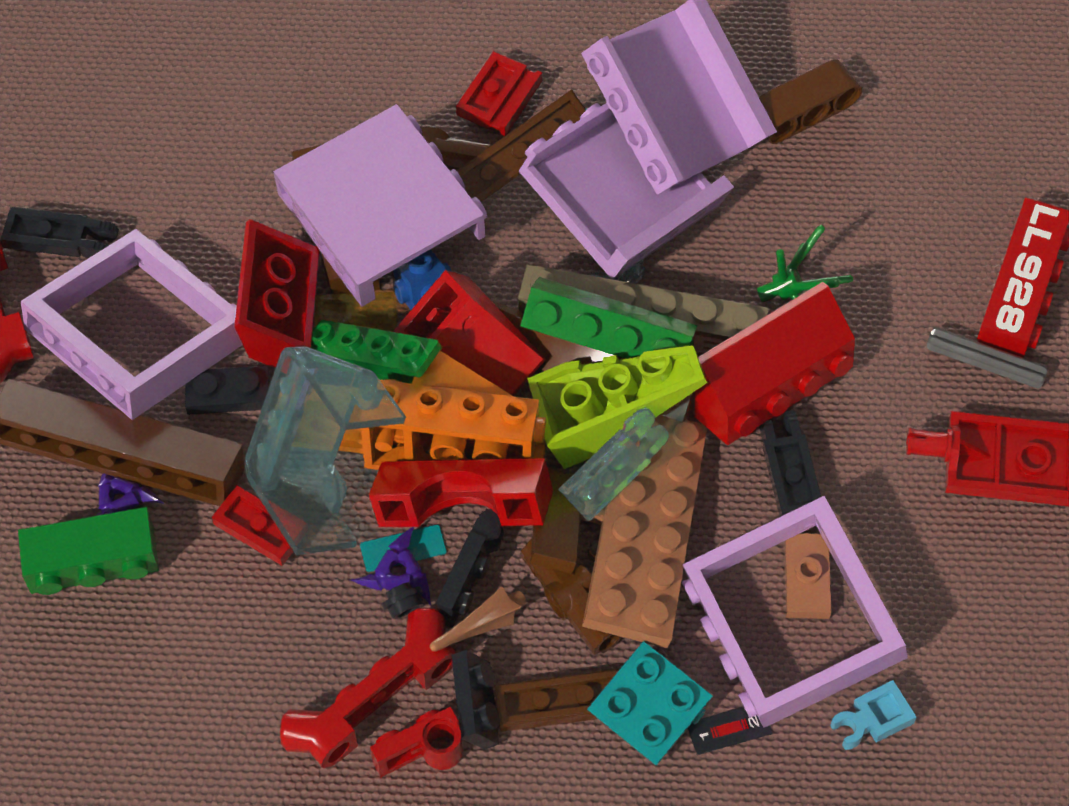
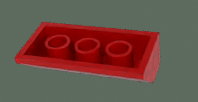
[695,282,855,446]

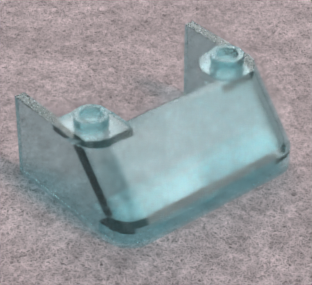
[245,346,406,556]

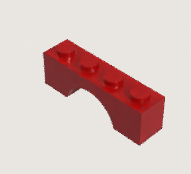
[369,458,553,527]

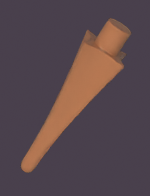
[430,586,526,651]

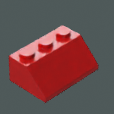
[235,219,319,371]

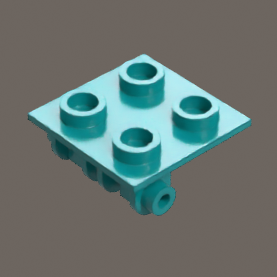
[587,641,713,766]

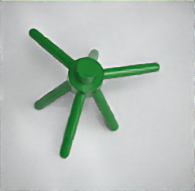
[757,225,853,302]

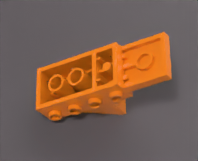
[279,351,546,470]

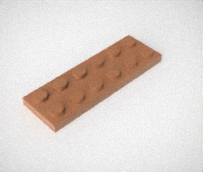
[582,415,707,648]

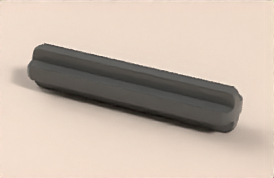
[927,327,1048,388]

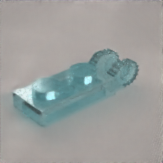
[558,407,669,521]

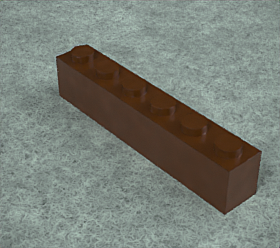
[0,379,244,506]

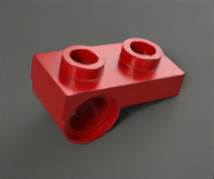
[370,706,463,777]

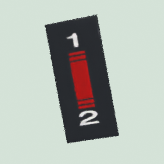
[688,707,773,755]

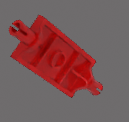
[906,411,1069,506]

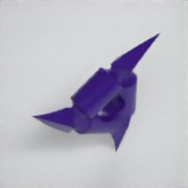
[95,473,165,516]
[350,527,431,605]

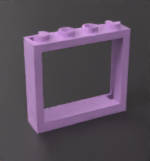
[21,229,243,420]
[681,496,907,728]

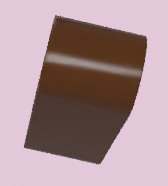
[759,60,862,144]

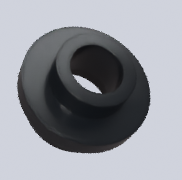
[381,582,424,620]

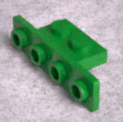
[305,320,442,391]

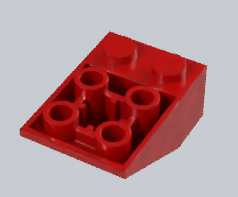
[393,270,546,396]

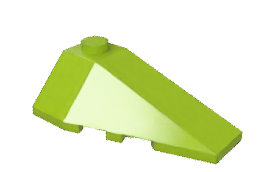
[527,345,707,469]

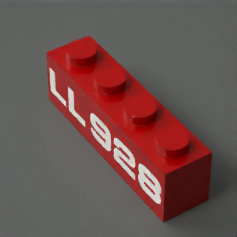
[977,197,1069,358]

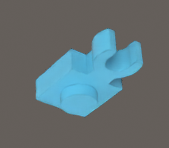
[830,680,917,750]

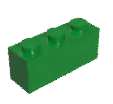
[18,507,159,595]

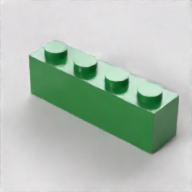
[520,277,698,359]

